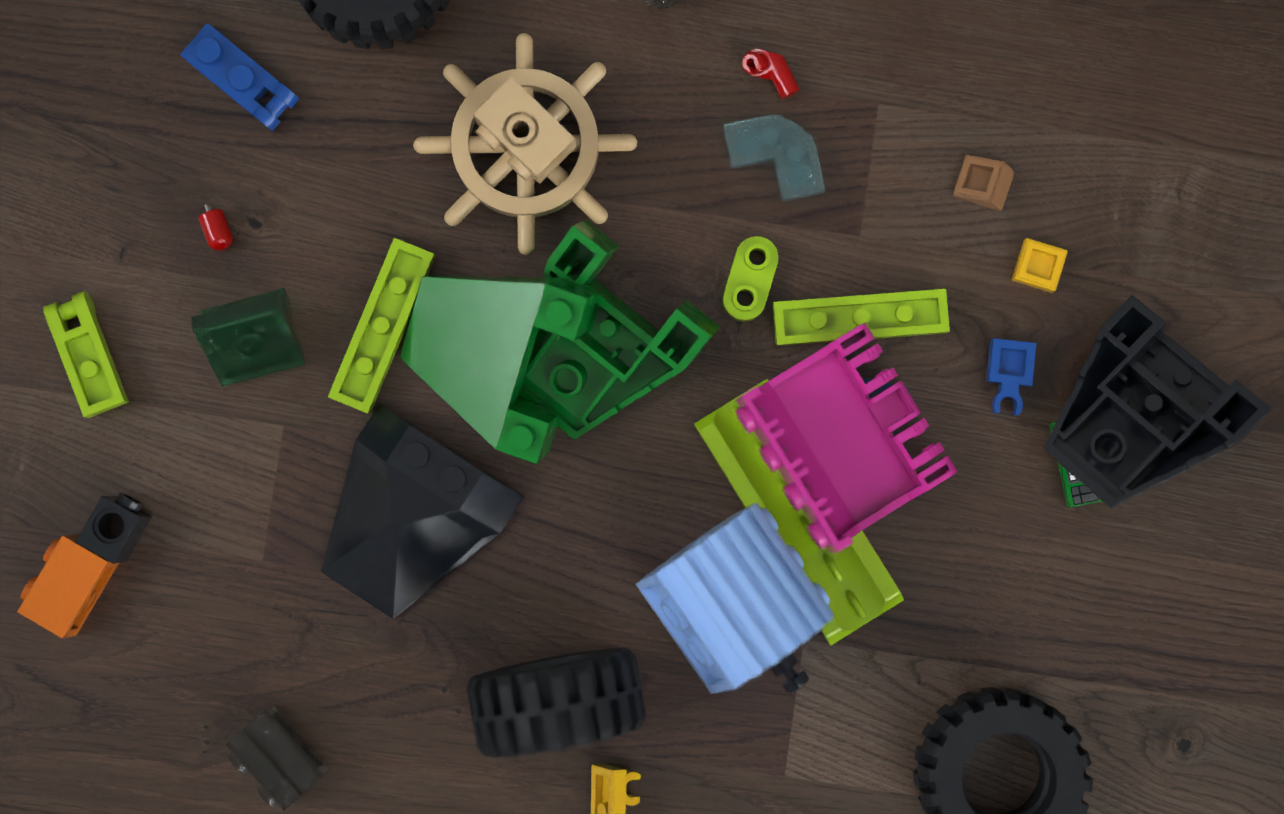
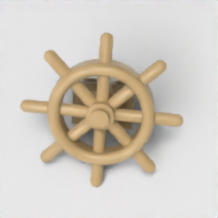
[413,33,637,255]

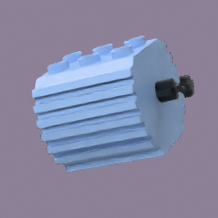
[636,502,834,694]

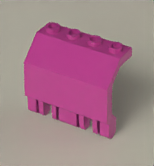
[735,322,958,553]

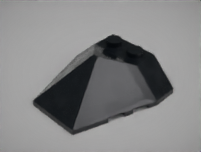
[1044,295,1272,509]
[321,404,524,619]

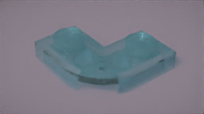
[723,115,825,202]

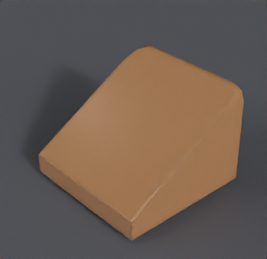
[953,155,1014,211]

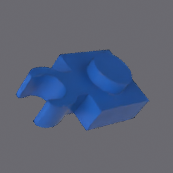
[986,338,1036,416]

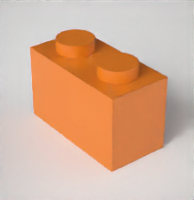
[17,535,119,639]

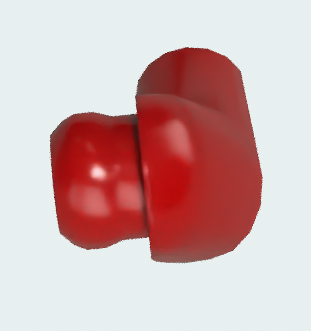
[741,49,800,99]

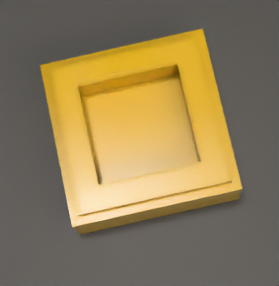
[1011,238,1068,293]

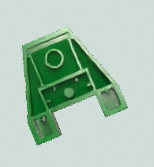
[519,219,720,440]
[400,276,599,464]

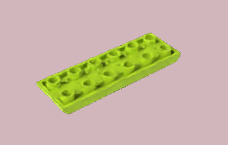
[694,379,904,646]

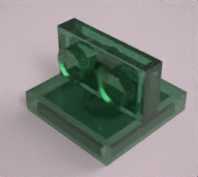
[191,288,305,387]

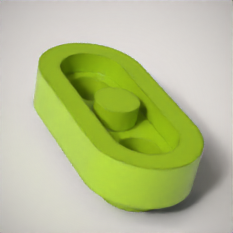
[722,236,779,322]

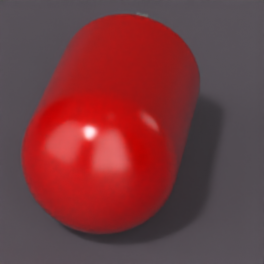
[198,204,233,251]

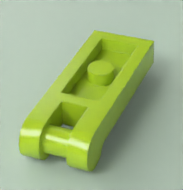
[43,291,129,418]

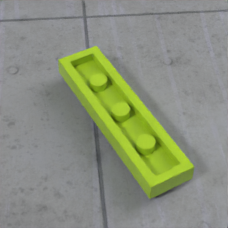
[328,238,436,414]
[772,289,950,346]

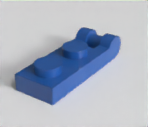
[180,23,300,132]

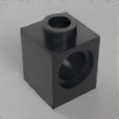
[76,492,152,564]

